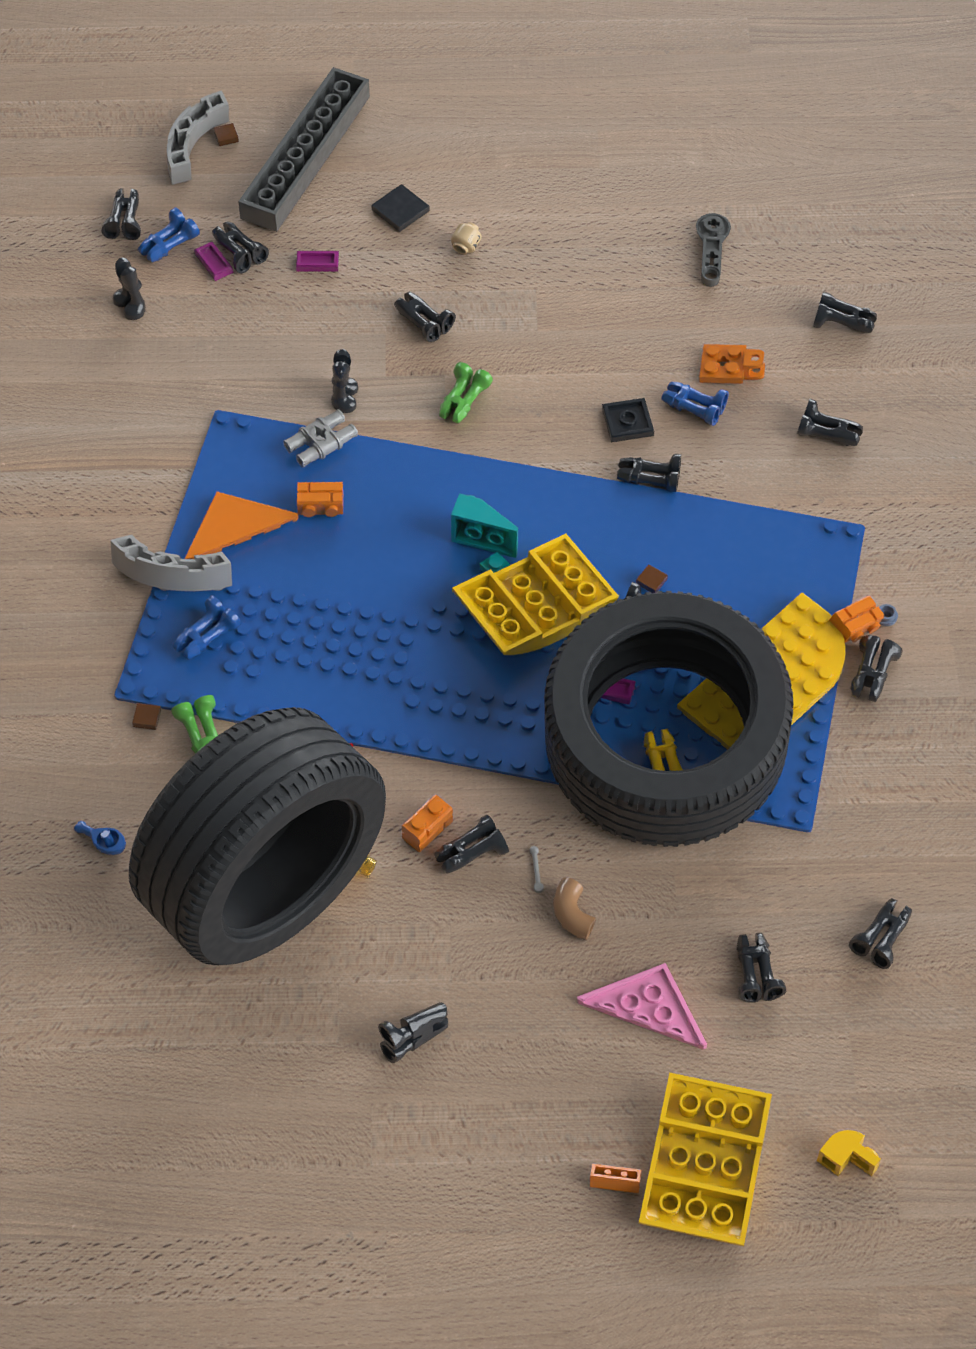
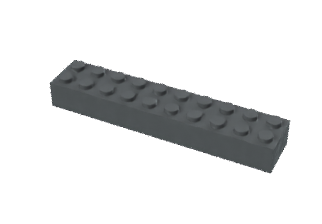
[238,67,370,232]

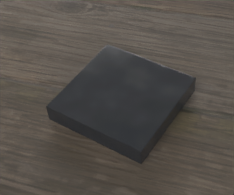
[371,184,430,232]
[602,398,655,443]

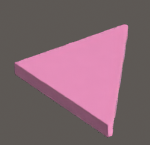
[577,963,707,1049]

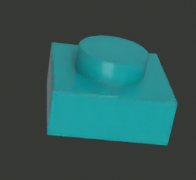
[480,552,510,573]

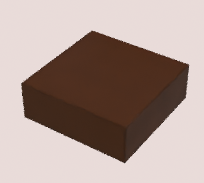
[214,123,239,146]
[636,564,668,593]
[132,703,161,730]

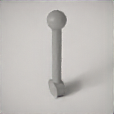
[529,846,544,893]

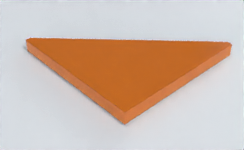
[185,492,298,559]

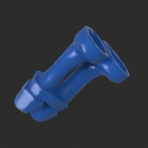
[138,207,200,263]
[661,382,729,426]
[172,595,241,660]

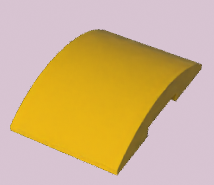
[452,534,619,655]
[638,1072,772,1247]

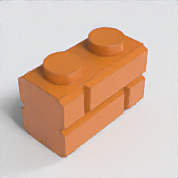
[297,482,344,517]
[829,596,884,643]
[402,795,453,852]

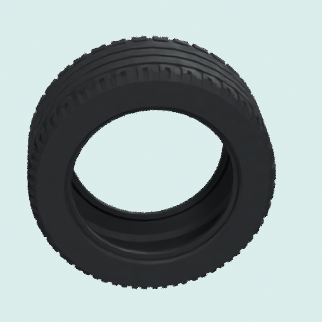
[544,591,794,847]
[129,707,386,966]

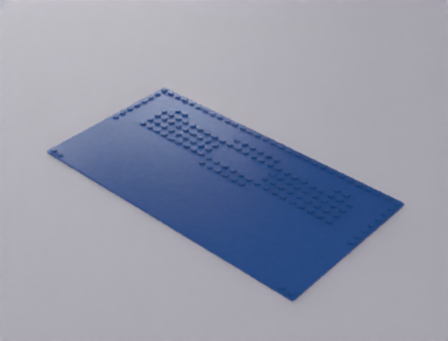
[115,410,865,832]

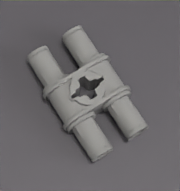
[283,409,358,468]

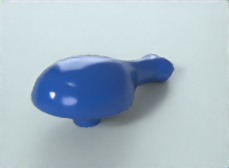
[74,820,126,855]

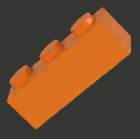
[590,1164,641,1193]

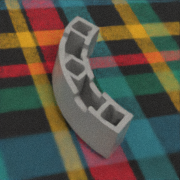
[167,91,229,185]
[110,535,232,591]

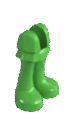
[439,362,493,424]
[171,695,218,754]

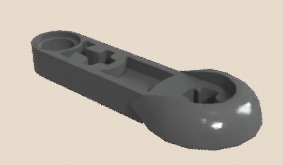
[696,213,731,287]

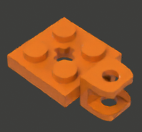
[699,344,765,384]

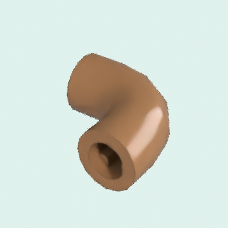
[553,877,596,940]

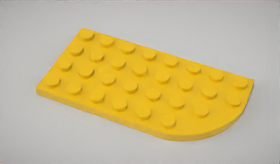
[677,593,845,750]

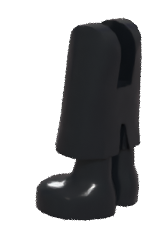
[378,1002,448,1063]

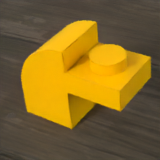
[817,1130,881,1177]

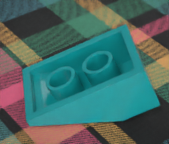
[451,493,518,558]

